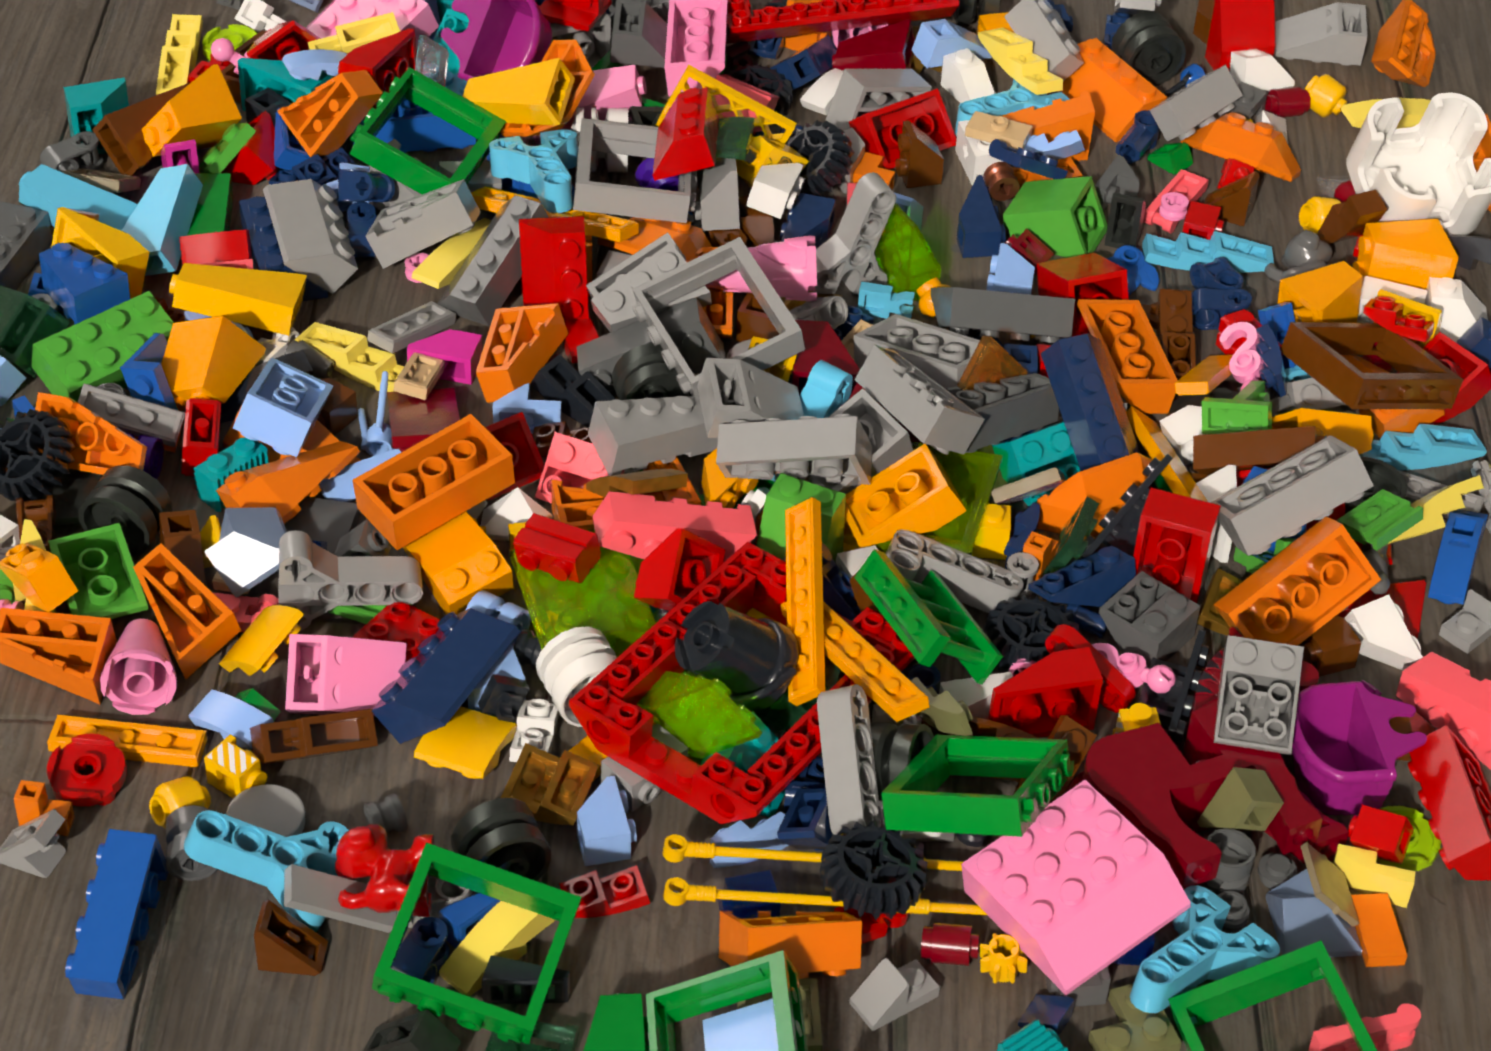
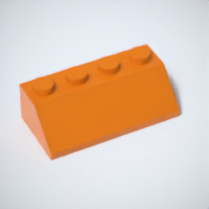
[1057,38,1167,143]
[1077,299,1178,414]
[1214,516,1381,646]

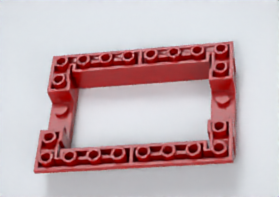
[726,0,959,44]
[569,541,915,824]

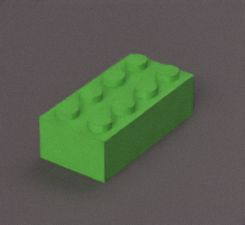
[31,291,174,402]

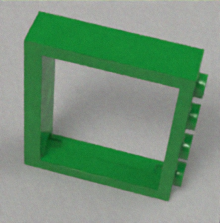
[350,67,506,194]
[882,735,1074,837]
[372,842,581,1044]
[1168,940,1377,1051]
[643,950,808,1051]

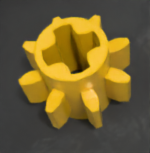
[980,933,1028,984]

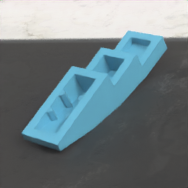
[1142,231,1274,273]
[1359,423,1487,470]

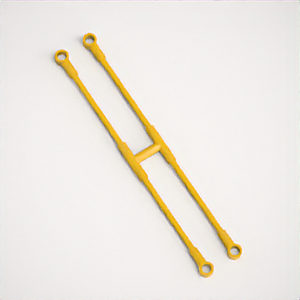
[662,834,987,915]

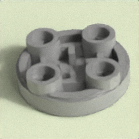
[226,784,305,837]

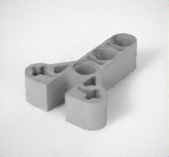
[813,172,896,295]
[278,530,423,631]

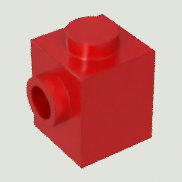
[1182,201,1224,240]
[1348,805,1414,865]

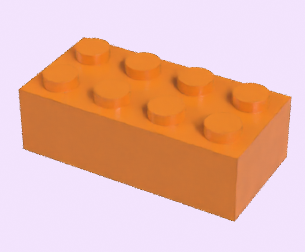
[353,414,515,550]

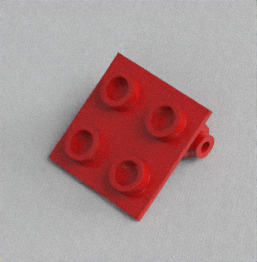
[352,602,441,662]

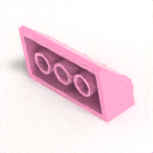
[664,0,728,96]

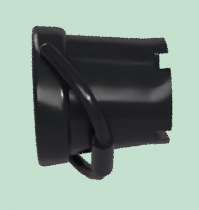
[675,601,799,713]

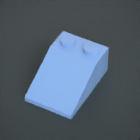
[233,357,333,458]

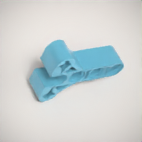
[955,79,1069,136]
[489,129,578,213]
[771,360,853,482]
[184,810,349,932]
[1130,886,1280,1013]

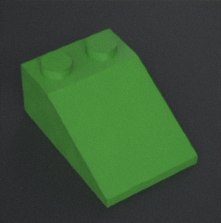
[48,523,148,619]

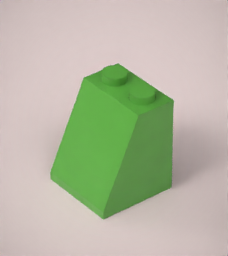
[1003,176,1107,258]
[756,473,846,563]

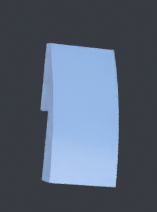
[282,49,347,80]
[1024,130,1085,160]
[188,689,274,749]
[709,811,789,868]

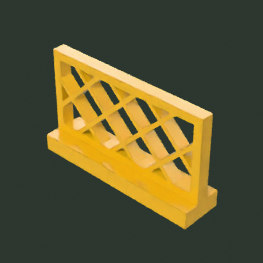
[656,64,797,164]

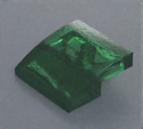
[713,117,755,167]

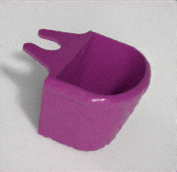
[441,0,552,81]
[1292,681,1427,815]

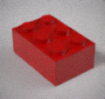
[1133,487,1221,603]

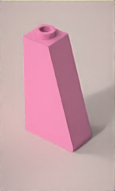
[533,65,646,144]

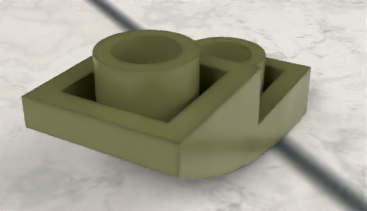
[910,677,973,736]

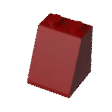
[1037,253,1129,337]

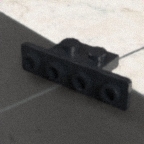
[1077,454,1173,560]
[1138,629,1210,744]

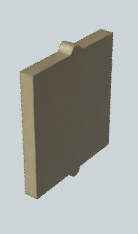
[1300,842,1359,927]

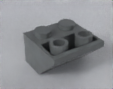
[610,0,668,68]
[1099,571,1200,668]

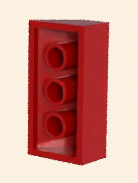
[1407,725,1491,881]

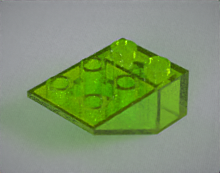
[875,202,941,300]
[637,671,763,759]

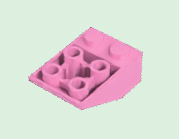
[285,634,407,717]

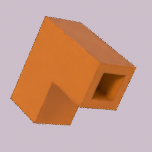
[852,152,895,190]
[1023,531,1059,581]
[13,780,75,836]

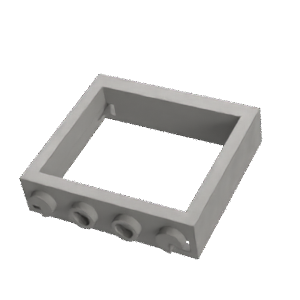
[573,118,697,223]
[632,237,805,396]

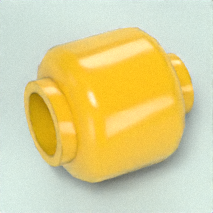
[1305,74,1348,118]
[1299,196,1341,234]
[149,776,211,829]

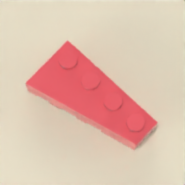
[593,491,757,563]
[1395,652,1491,770]

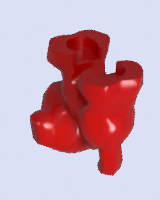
[335,824,435,917]

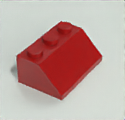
[652,87,719,181]
[848,88,957,170]
[519,216,589,320]

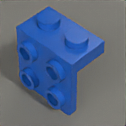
[120,333,178,410]

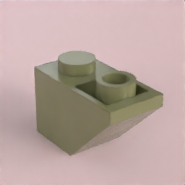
[1197,767,1284,831]

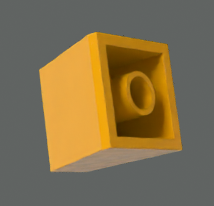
[141,64,242,157]
[1353,219,1459,290]
[1277,261,1363,323]
[161,316,266,411]
[1272,408,1373,455]

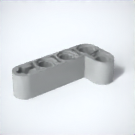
[885,529,1024,613]
[817,684,899,834]

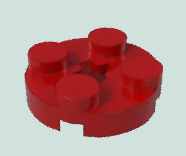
[47,734,127,807]

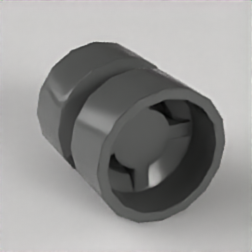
[166,805,216,881]
[1197,828,1256,896]

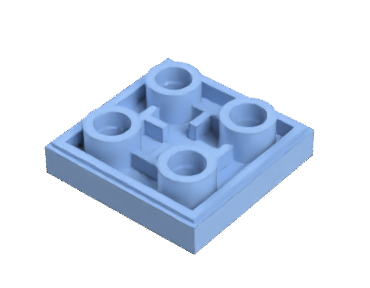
[702,998,779,1051]

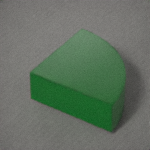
[235,688,281,721]

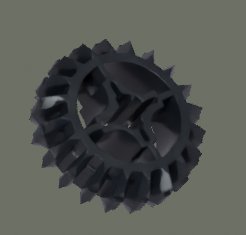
[720,63,793,125]
[786,120,854,198]
[0,409,76,502]
[983,595,1080,674]
[820,821,928,921]

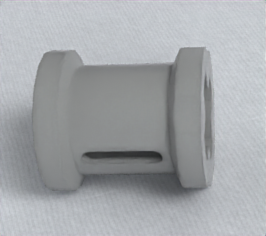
[1007,552,1039,600]

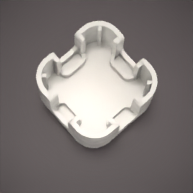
[1346,93,1491,236]

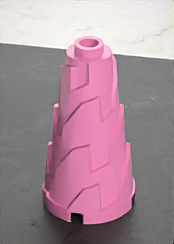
[698,236,817,302]

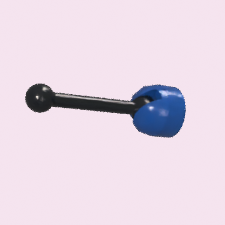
[1163,64,1205,97]

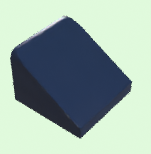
[1018,994,1075,1036]

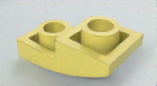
[1333,844,1415,908]

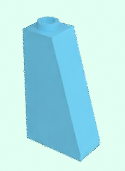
[19,164,138,231]
[121,164,203,276]

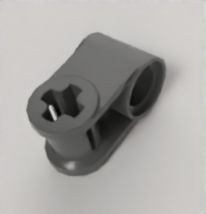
[40,131,104,172]

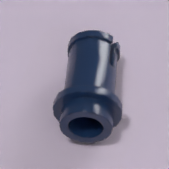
[1065,604,1107,639]

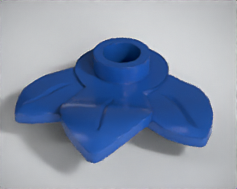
[1106,245,1159,296]

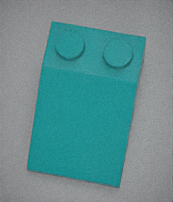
[237,58,333,112]

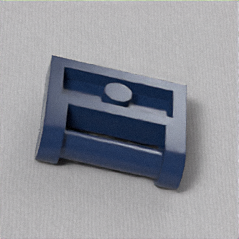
[989,139,1068,179]

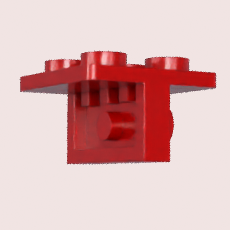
[540,0,612,31]

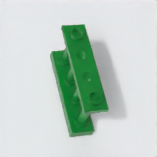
[854,549,1003,685]

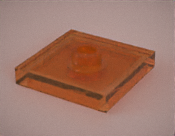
[957,336,1028,391]

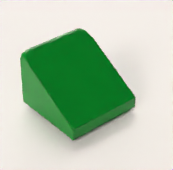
[1147,143,1193,174]

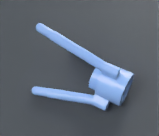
[358,371,394,456]

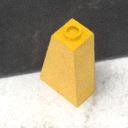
[462,58,575,125]
[169,263,307,336]

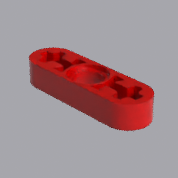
[1045,624,1136,713]

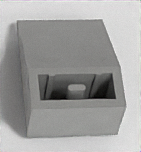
[1275,2,1367,66]
[697,358,804,438]
[1214,635,1304,755]

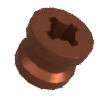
[983,162,1020,201]

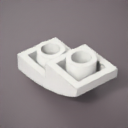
[800,68,843,116]
[510,699,559,762]

